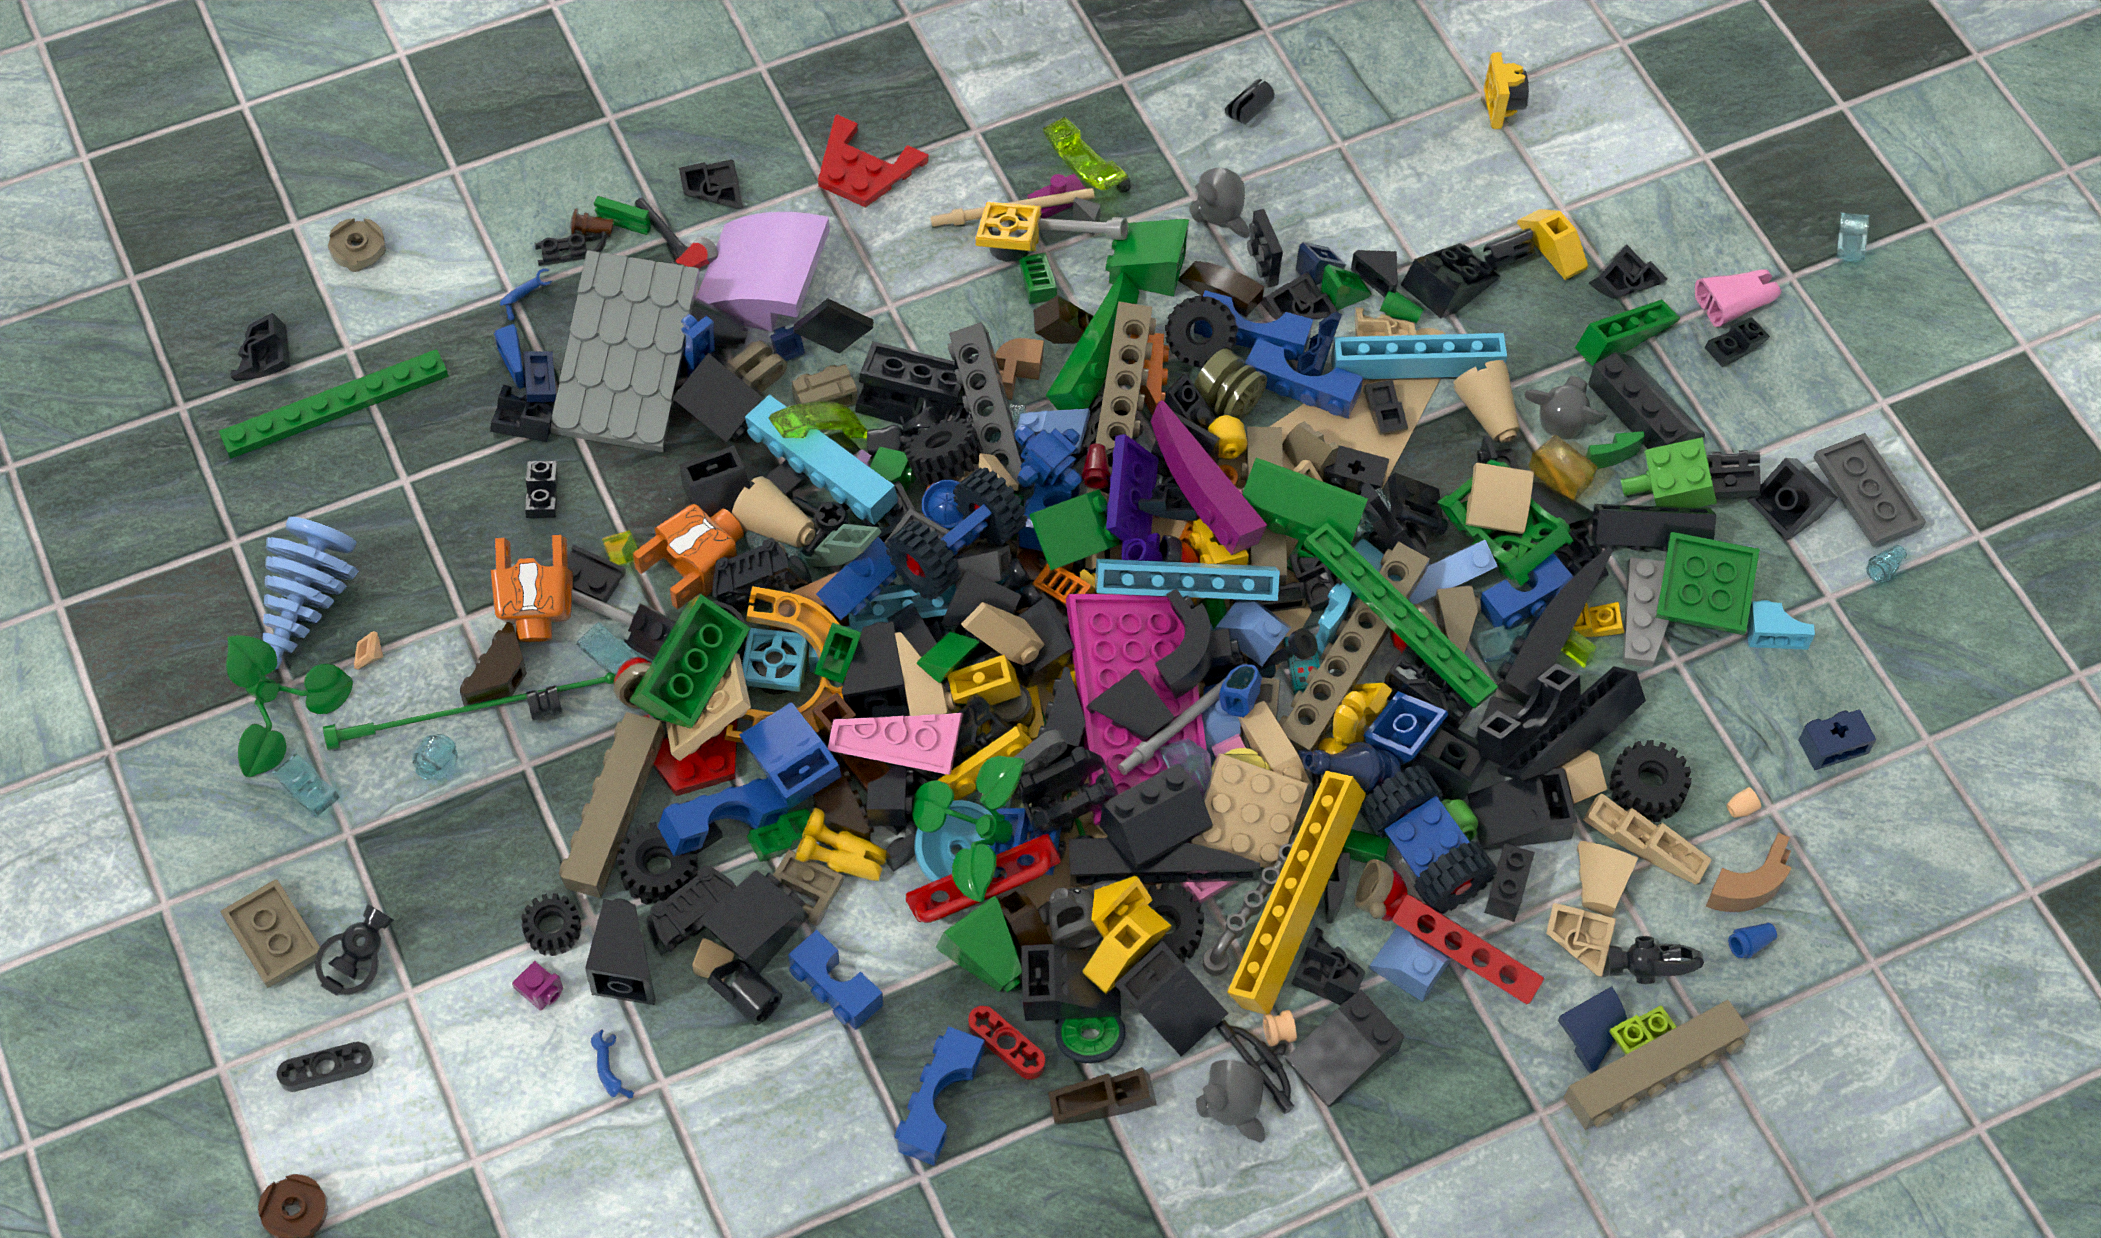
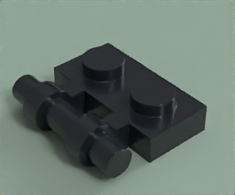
[1707,450,1761,499]

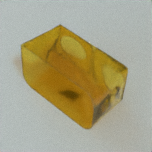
[1529,434,1597,501]

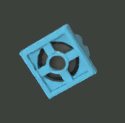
[742,628,809,695]

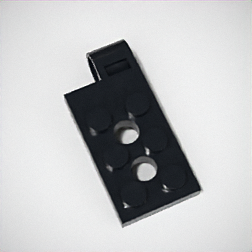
[859,341,986,406]

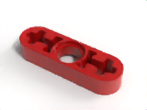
[968,1006,1045,1079]

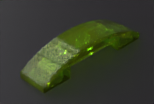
[1043,117,1128,191]
[768,401,868,438]

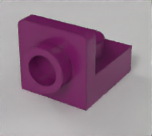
[512,961,563,1011]

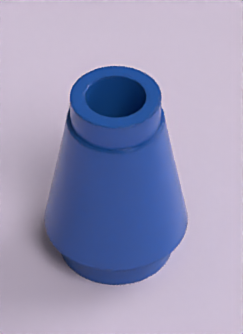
[1728,922,1777,958]

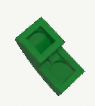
[1584,431,1644,471]
[747,808,810,862]

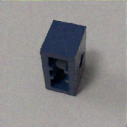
[1798,709,1877,771]

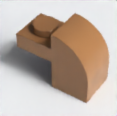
[995,338,1044,400]

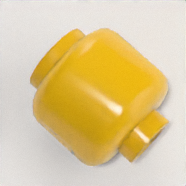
[1207,415,1248,459]

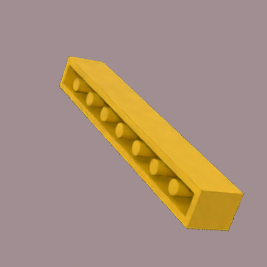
[1227,771,1366,1015]

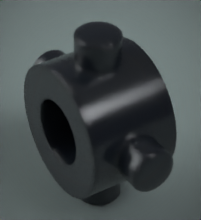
[1114,172,1131,192]

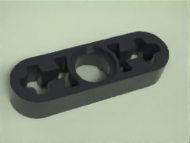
[276,1042,374,1092]

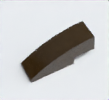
[1178,261,1265,317]
[1048,1067,1157,1124]

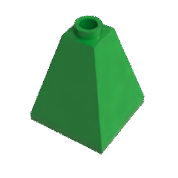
[936,896,1022,993]

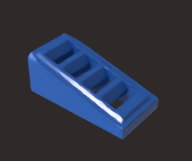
[494,324,525,389]

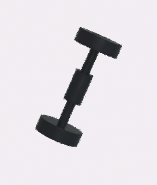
[1247,628,1318,679]

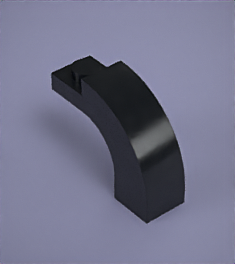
[1155,588,1216,699]

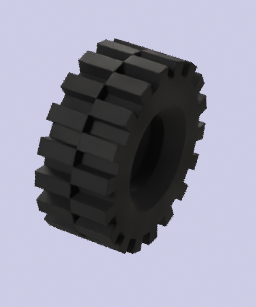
[1165,295,1238,367]
[904,418,983,485]
[1609,740,1692,822]
[618,822,699,905]
[1139,883,1205,963]

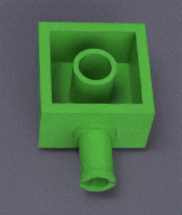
[1621,437,1717,508]

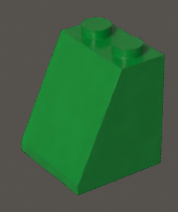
[1105,219,1189,297]

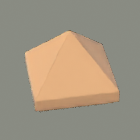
[354,631,383,670]

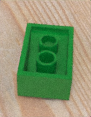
[1029,489,1121,571]

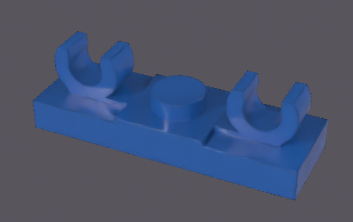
[681,314,714,379]

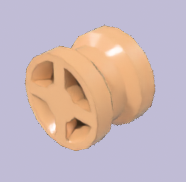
[1263,1010,1297,1047]

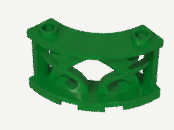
[1437,459,1573,586]

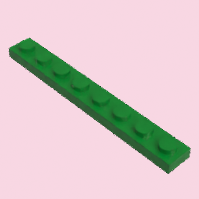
[219,349,449,459]
[1304,523,1498,709]

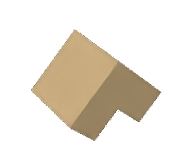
[1555,750,1607,804]

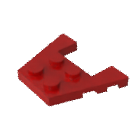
[818,114,929,208]
[644,714,738,796]

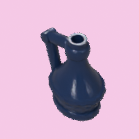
[1297,742,1401,795]

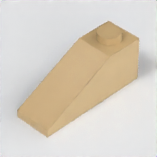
[961,602,1045,666]
[895,632,956,716]
[1238,701,1311,785]

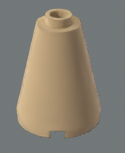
[1453,360,1520,443]
[732,476,815,548]

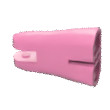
[1695,269,1782,327]

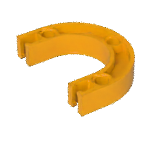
[725,586,852,743]

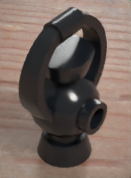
[315,904,394,996]
[1609,936,1704,984]

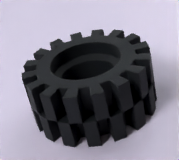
[521,893,581,956]

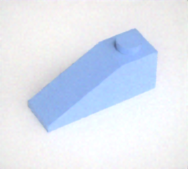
[1409,540,1498,604]

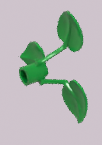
[226,635,353,777]
[912,756,1025,902]

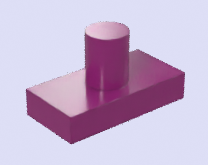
[1027,174,1086,219]

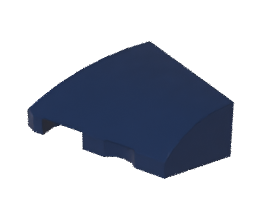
[1297,311,1342,376]
[1558,986,1627,1074]

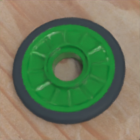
[1055,1016,1126,1064]

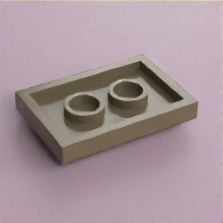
[220,879,320,988]

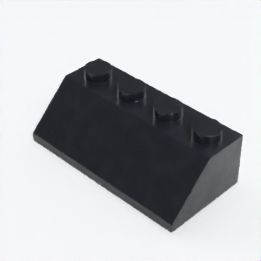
[1588,352,1705,449]

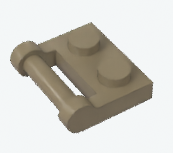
[773,850,844,926]

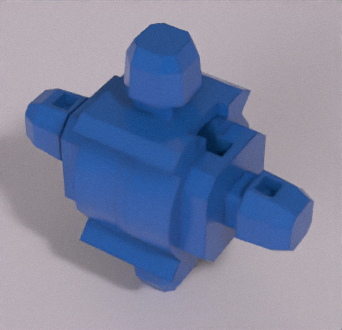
[1014,425,1083,491]

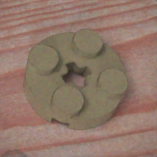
[328,218,386,272]

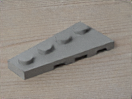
[1622,557,1669,667]

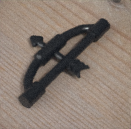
[1215,1019,1294,1114]

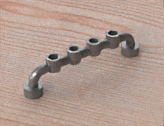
[1203,833,1298,976]

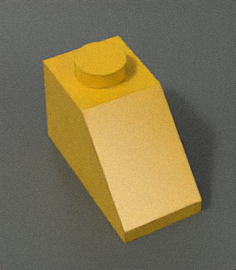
[947,654,1021,705]

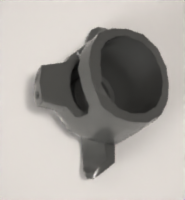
[1189,168,1250,238]
[1525,376,1607,440]
[1037,880,1116,950]
[1196,1060,1265,1143]

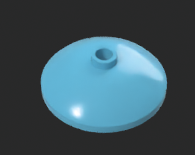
[914,800,1002,882]

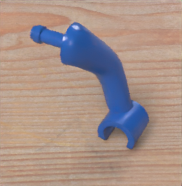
[500,268,552,321]
[591,1029,634,1099]

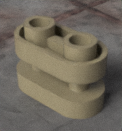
[728,340,787,392]

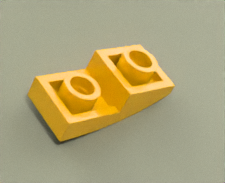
[1568,602,1625,637]

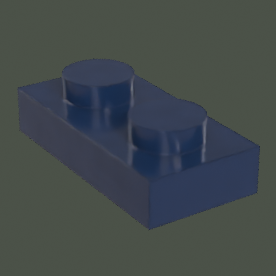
[523,351,556,402]

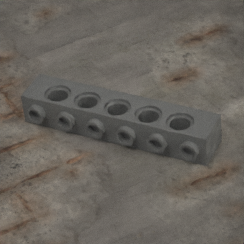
[948,322,1033,494]

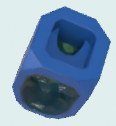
[1219,664,1262,717]

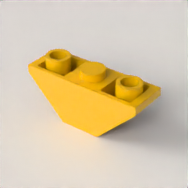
[1517,209,1588,280]
[1083,905,1172,994]

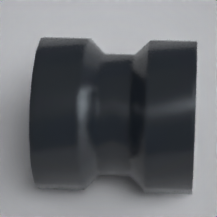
[526,685,562,721]

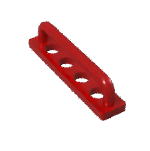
[906,834,1060,923]
[1392,895,1544,1004]

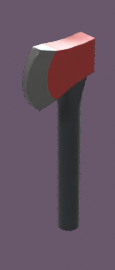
[635,198,718,269]

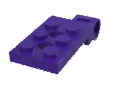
[1106,434,1163,562]

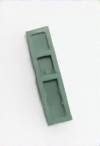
[803,524,881,567]

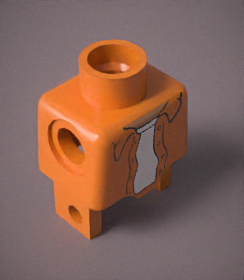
[633,504,744,610]
[491,535,573,642]

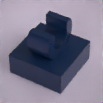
[770,326,805,361]

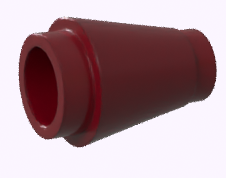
[1082,443,1111,489]

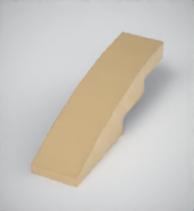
[1583,793,1712,885]

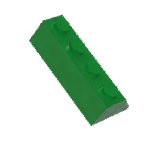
[1242,457,1368,545]
[629,594,751,729]

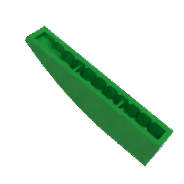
[1046,272,1139,410]

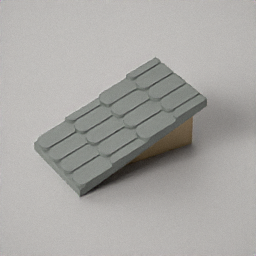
[550,250,699,453]

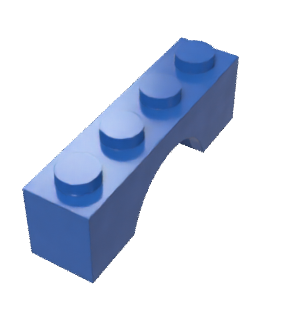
[1194,290,1313,361]
[1244,339,1363,419]
[658,778,789,857]
[894,1026,984,1166]

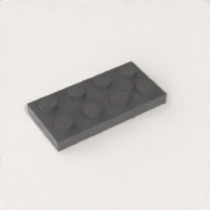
[1813,433,1926,547]

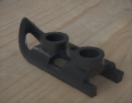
[535,232,607,266]

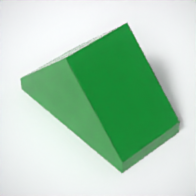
[1321,264,1372,311]
[814,622,861,684]

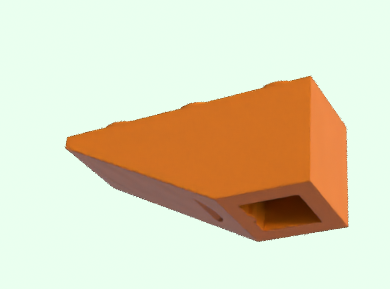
[1128,333,1169,416]

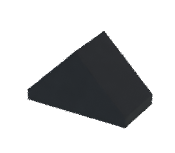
[1351,250,1398,298]

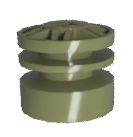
[1194,348,1267,421]

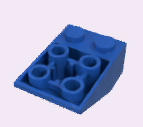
[739,702,842,810]

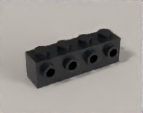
[1591,504,1716,552]

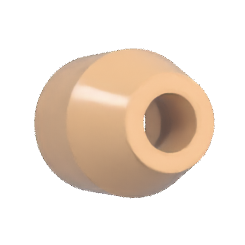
[1727,787,1761,818]

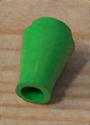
[1379,291,1423,324]

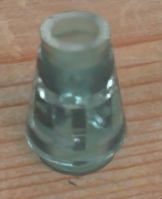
[1866,545,1907,583]

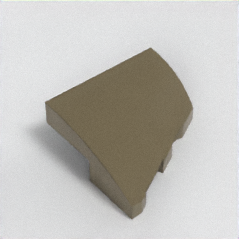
[1282,422,1339,480]

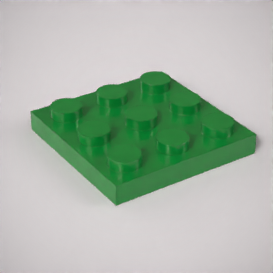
[1655,532,1760,635]

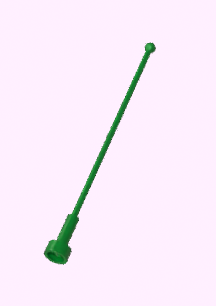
[323,672,616,750]

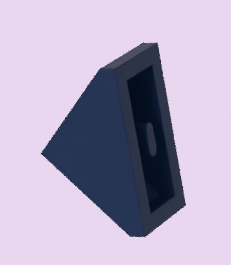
[1295,242,1346,285]

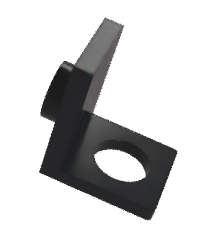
[1477,435,1519,469]

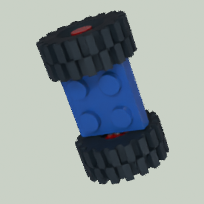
[886,467,1027,600]
[1360,765,1497,914]

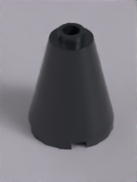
[685,297,748,349]

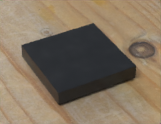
[793,298,874,354]

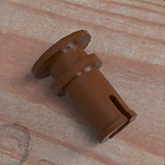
[570,208,614,237]

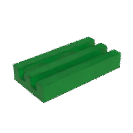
[594,196,651,235]

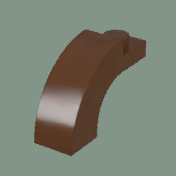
[813,693,890,794]

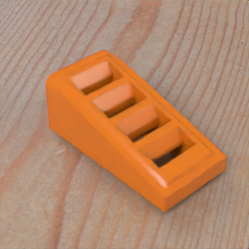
[1033,564,1097,607]

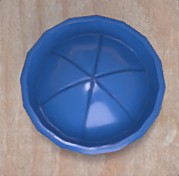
[922,480,964,528]

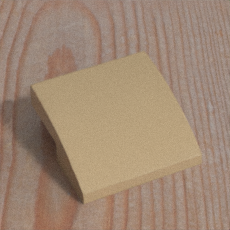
[1466,463,1534,534]

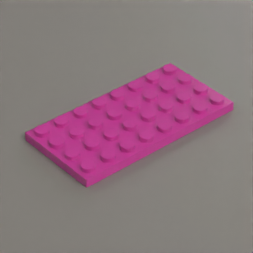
[1066,594,1210,826]

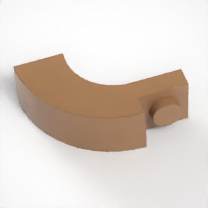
[1706,832,1792,912]

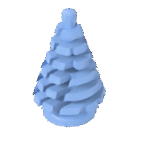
[263,517,359,670]

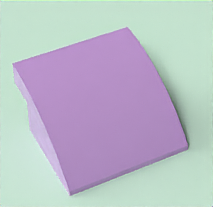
[697,212,830,332]

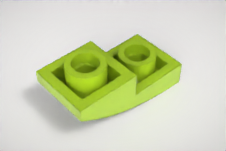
[1609,1005,1676,1055]

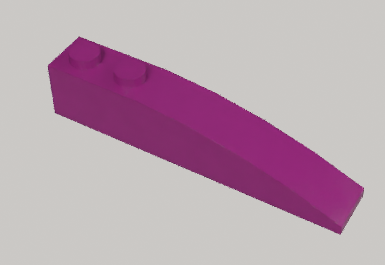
[1151,400,1267,555]

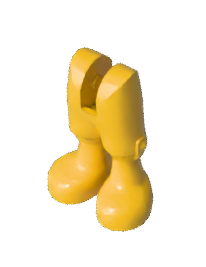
[1317,691,1366,754]
[794,807,886,881]

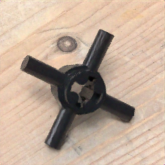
[792,496,850,557]

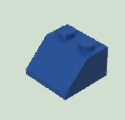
[1363,691,1448,766]

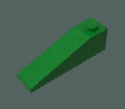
[1575,299,1680,366]

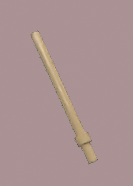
[930,188,1095,227]

